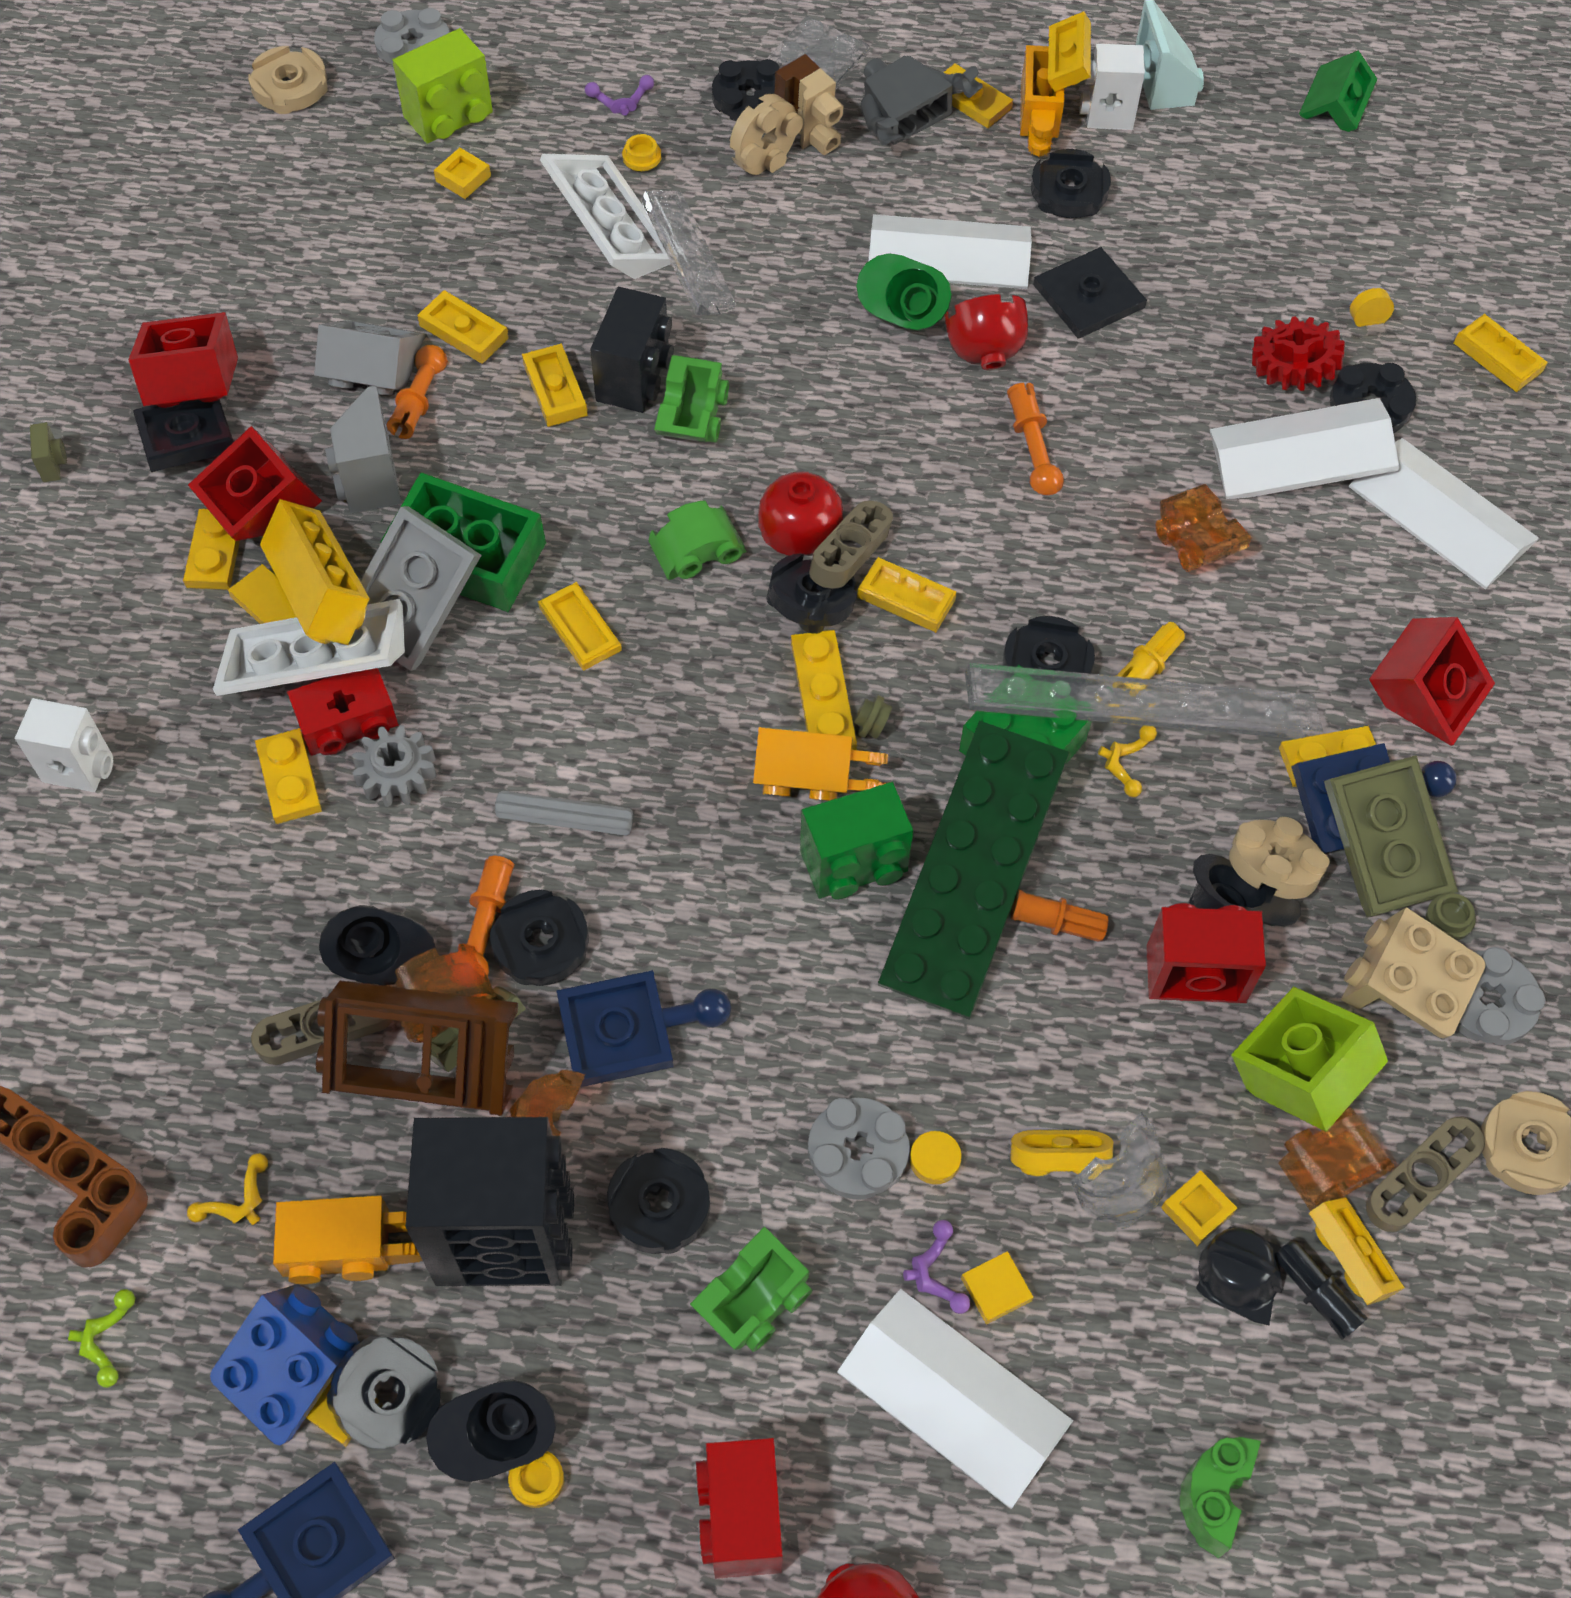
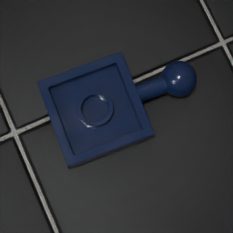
[1292,743,1457,854]
[556,970,731,1088]
[203,1462,395,1598]

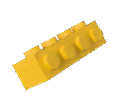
[260,499,370,645]

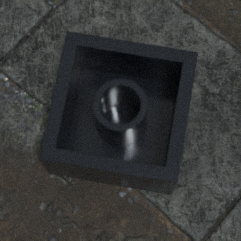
[590,286,674,413]

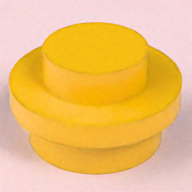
[622,134,661,171]

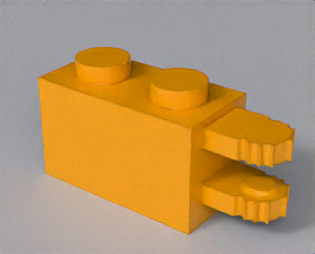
[1020,45,1064,157]
[753,727,888,801]
[273,1195,423,1284]

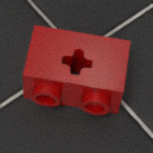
[287,668,399,756]

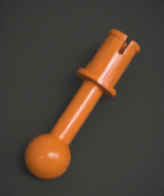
[387,345,448,439]
[1007,383,1064,495]
[450,855,514,990]

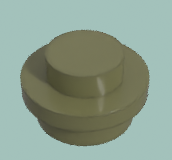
[854,694,892,739]
[1426,893,1476,940]

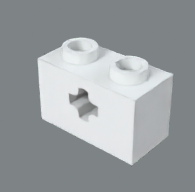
[1079,44,1145,130]
[15,698,113,792]

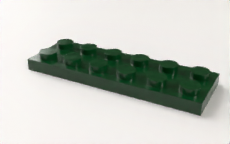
[878,721,1069,1020]

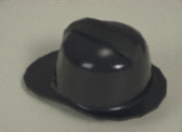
[1189,854,1301,927]
[319,905,437,987]
[1196,1227,1283,1326]
[426,1379,556,1482]

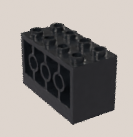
[405,1117,575,1286]

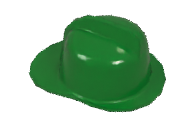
[856,253,952,330]

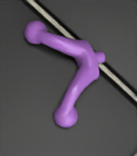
[585,75,654,115]
[903,1220,970,1314]

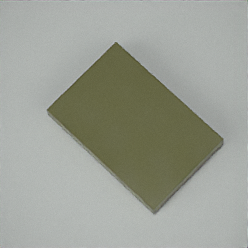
[1324,755,1458,917]

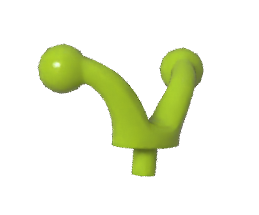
[68,1289,135,1388]

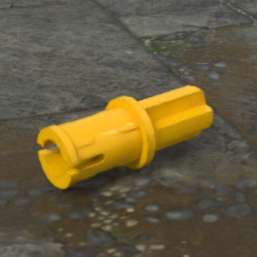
[1112,622,1185,699]

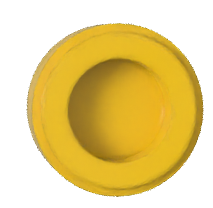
[1350,288,1394,327]
[910,1131,962,1185]
[508,1451,564,1508]

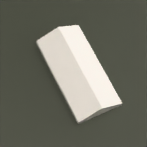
[540,154,680,279]
[868,214,1032,289]
[1210,398,1399,499]
[1349,438,1539,590]
[213,599,405,696]
[837,1289,1073,1509]

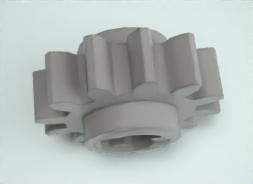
[352,725,437,807]

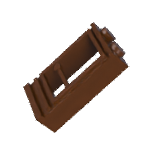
[316,980,518,1116]

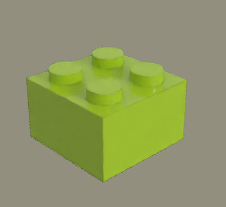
[392,28,493,144]
[1231,986,1388,1132]

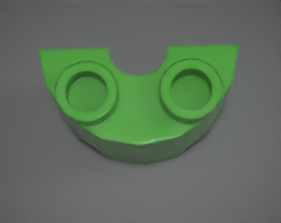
[654,355,729,443]
[648,501,747,580]
[690,1226,813,1352]
[1179,1437,1261,1558]

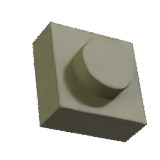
[30,422,67,482]

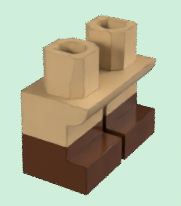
[774,54,844,155]

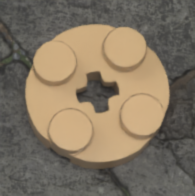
[248,46,328,114]
[730,94,803,175]
[1229,817,1330,899]
[1481,1091,1571,1195]

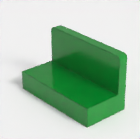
[1299,50,1377,132]

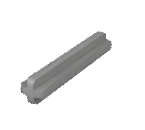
[495,791,634,836]

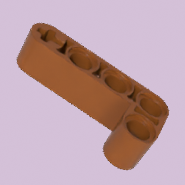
[0,1086,148,1268]

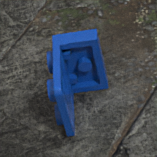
[210,1284,361,1445]

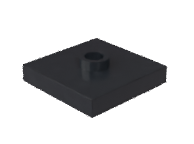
[1033,247,1147,339]
[133,399,234,473]

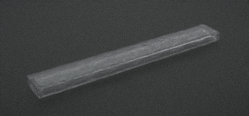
[965,663,1323,739]

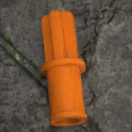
[1010,890,1108,942]

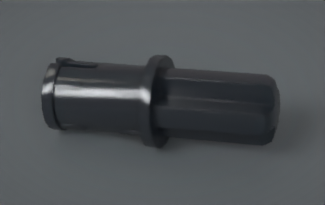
[1274,1240,1368,1340]

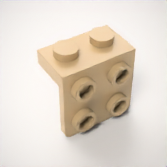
[1341,907,1485,1038]

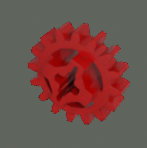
[1252,316,1345,391]

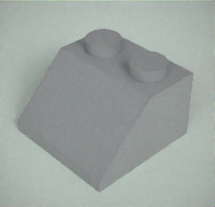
[314,320,426,395]
[325,385,402,513]

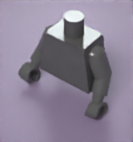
[860,56,983,145]

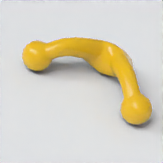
[1098,724,1157,797]
[187,1153,268,1225]

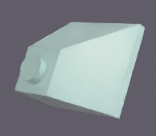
[1136,0,1204,110]

